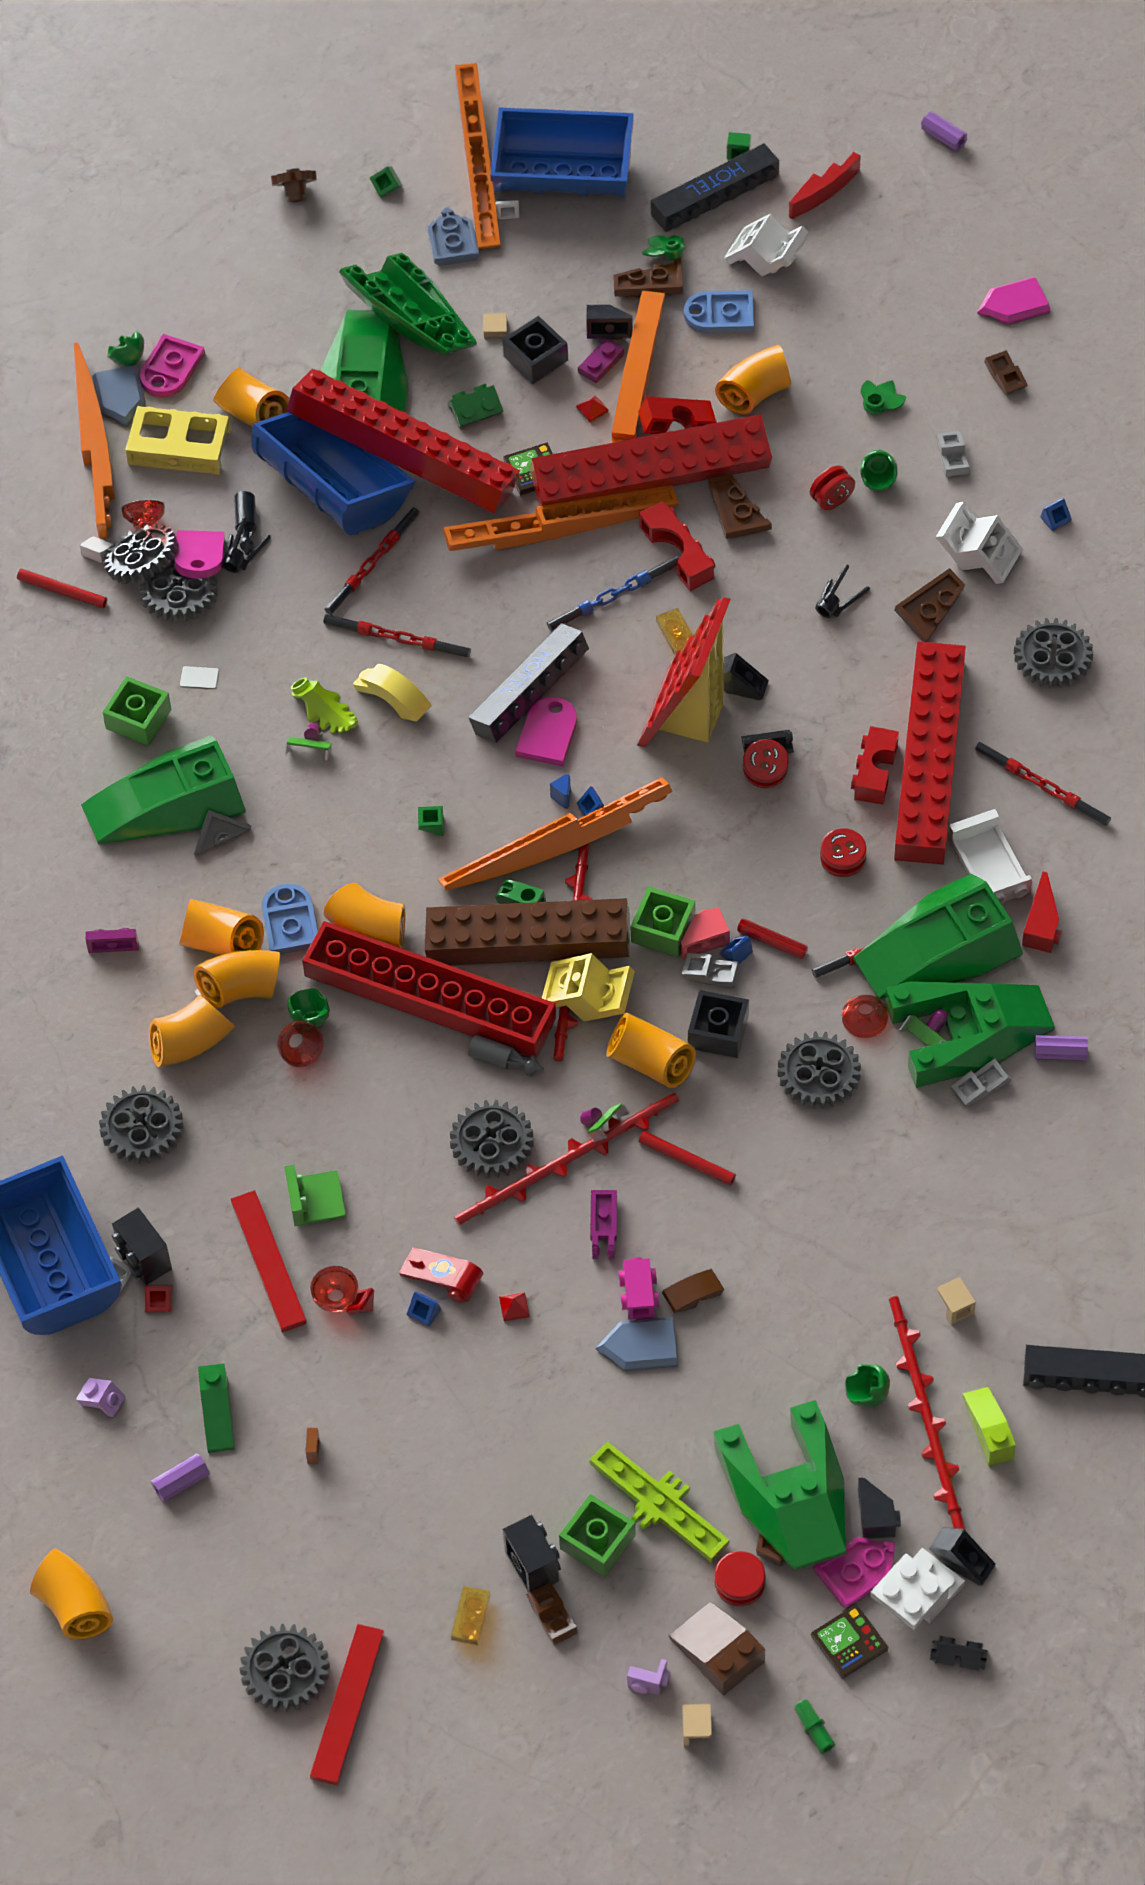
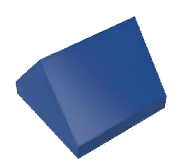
[1040,498,1072,530]
[550,774,571,809]
[577,786,604,816]
[719,936,753,964]
[407,1291,441,1326]

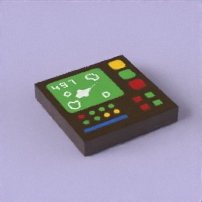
[504,442,553,496]
[811,1604,888,1679]

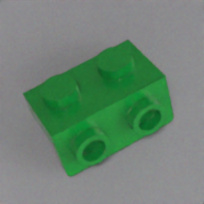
[448,384,503,428]

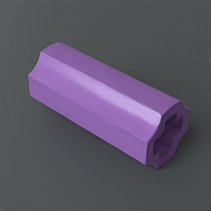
[921,112,967,151]
[1035,1035,1088,1060]
[151,1453,210,1502]

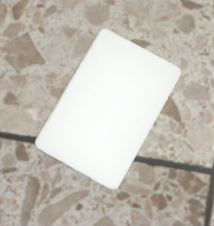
[180,666,219,688]

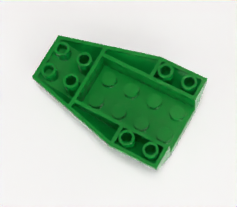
[339,253,477,354]
[320,310,408,413]
[81,736,246,845]
[853,873,1023,999]

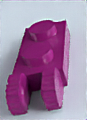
[590,1190,617,1259]

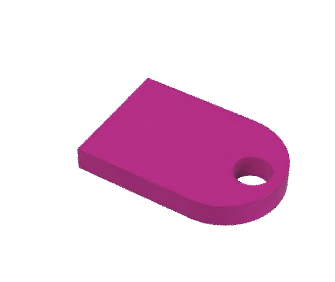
[140,334,205,398]
[174,530,225,579]
[515,697,577,766]

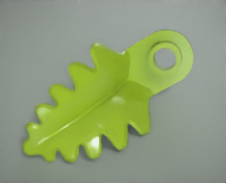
[291,677,358,734]

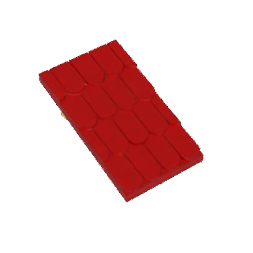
[637,597,731,747]

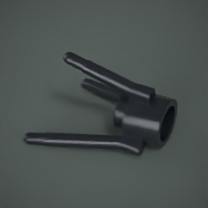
[222,517,271,573]
[815,564,870,618]

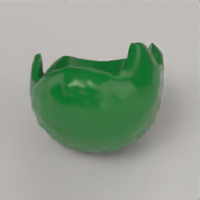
[107,331,145,366]
[860,449,898,491]
[287,988,330,1030]
[845,1364,890,1407]

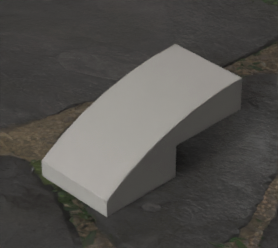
[937,431,969,477]
[682,953,740,988]
[951,1058,1011,1106]

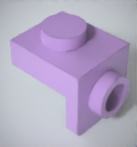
[76,1378,125,1417]
[627,1659,671,1695]

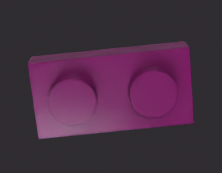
[578,339,624,384]
[85,928,139,953]

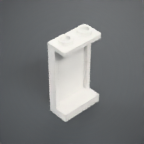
[948,809,1032,904]

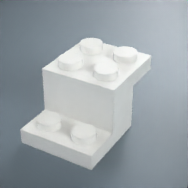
[724,214,808,277]
[936,502,1023,584]
[871,1548,965,1630]

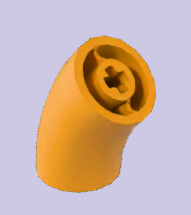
[715,344,791,415]
[213,367,289,427]
[323,883,406,948]
[179,899,264,955]
[193,950,280,1008]
[149,995,236,1067]
[606,1013,696,1088]
[30,1548,114,1640]

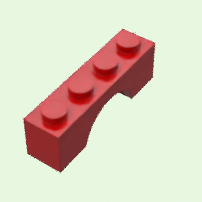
[639,501,716,591]

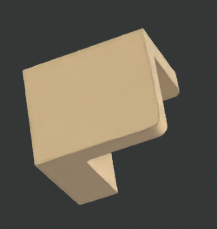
[937,1277,976,1325]
[682,1704,712,1746]

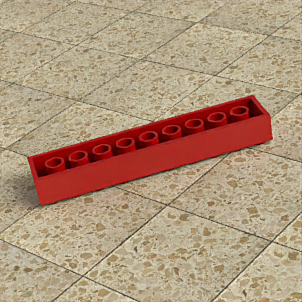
[286,368,520,513]
[530,414,772,506]
[894,641,966,865]
[302,921,556,1058]

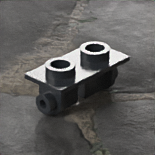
[741,729,794,753]
[930,1636,988,1671]

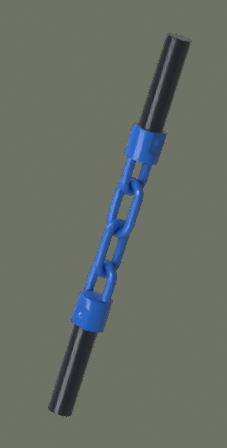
[547,556,679,631]

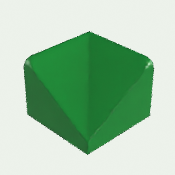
[727,132,751,160]
[369,166,403,197]
[418,806,444,836]

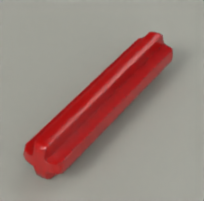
[737,918,808,959]

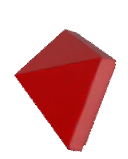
[576,395,609,422]
[346,1288,374,1314]
[499,1292,530,1321]

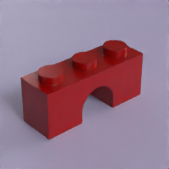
[638,396,717,434]
[851,726,899,805]

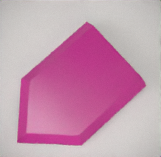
[977,277,1051,325]
[813,1537,895,1609]

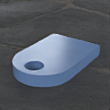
[684,291,754,333]
[262,884,318,954]

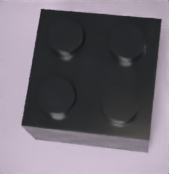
[502,315,568,384]
[688,990,749,1058]
[112,1207,172,1285]
[503,1514,561,1593]

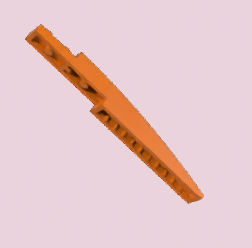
[455,63,501,249]
[611,291,665,443]
[74,342,115,539]
[443,485,679,551]
[438,777,673,890]

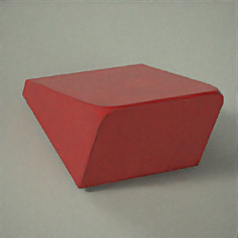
[145,1284,173,1312]

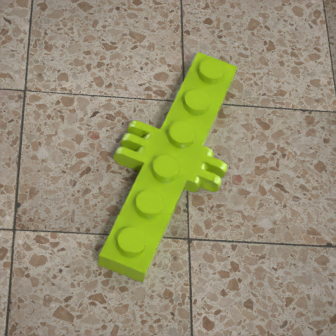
[589,1441,730,1563]

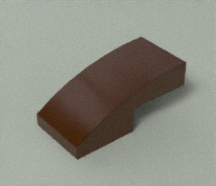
[984,350,1028,395]
[662,1269,724,1314]
[526,1582,578,1645]

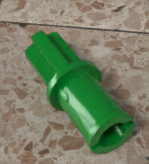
[794,1699,836,1754]

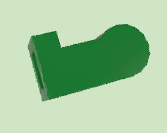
[495,880,546,904]

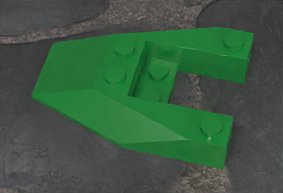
[885,981,1055,1088]
[713,1400,846,1571]

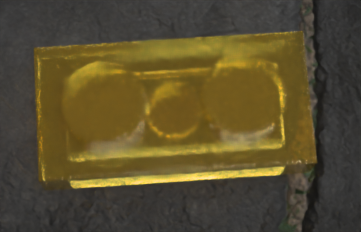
[656,608,693,655]
[451,1586,491,1645]

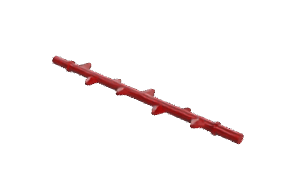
[553,844,593,1061]
[454,1092,679,1225]
[889,1296,966,1531]

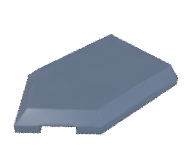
[427,207,479,266]
[92,365,146,427]
[595,1317,677,1371]

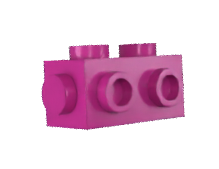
[619,1257,659,1320]

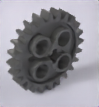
[103,523,179,584]
[140,559,218,622]
[1014,618,1093,688]
[777,1031,861,1109]
[99,1085,184,1164]
[450,1100,534,1179]
[239,1624,330,1713]

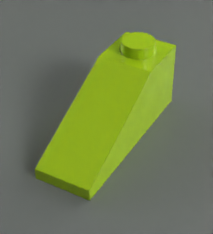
[963,1387,1016,1466]

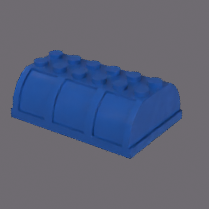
[490,107,634,198]
[251,412,415,535]
[0,1155,122,1335]

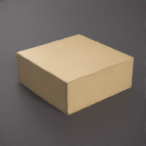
[483,313,507,338]

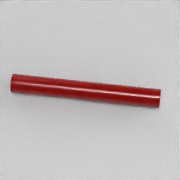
[17,568,107,609]
[638,1131,736,1186]

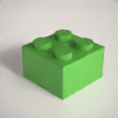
[102,676,172,746]
[630,886,696,957]
[559,1494,636,1577]

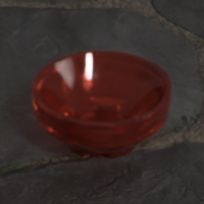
[122,500,165,528]
[842,994,888,1038]
[277,1021,323,1067]
[310,1266,359,1312]

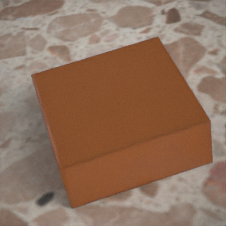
[305,1428,320,1464]

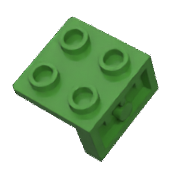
[284,1165,346,1226]

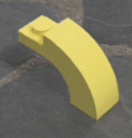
[353,664,432,722]

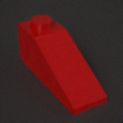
[1022,871,1062,953]

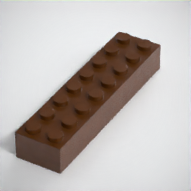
[425,898,630,965]

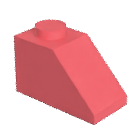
[681,907,730,959]

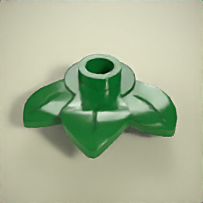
[642,235,685,259]
[860,380,906,414]

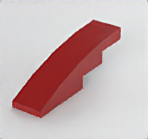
[789,152,861,219]

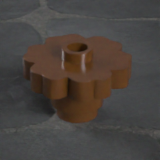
[271,168,317,202]

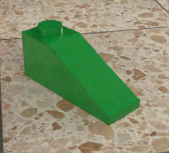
[198,1363,235,1453]

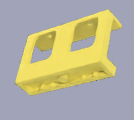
[126,406,231,475]

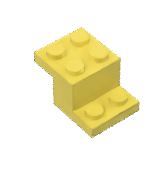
[542,953,635,1022]

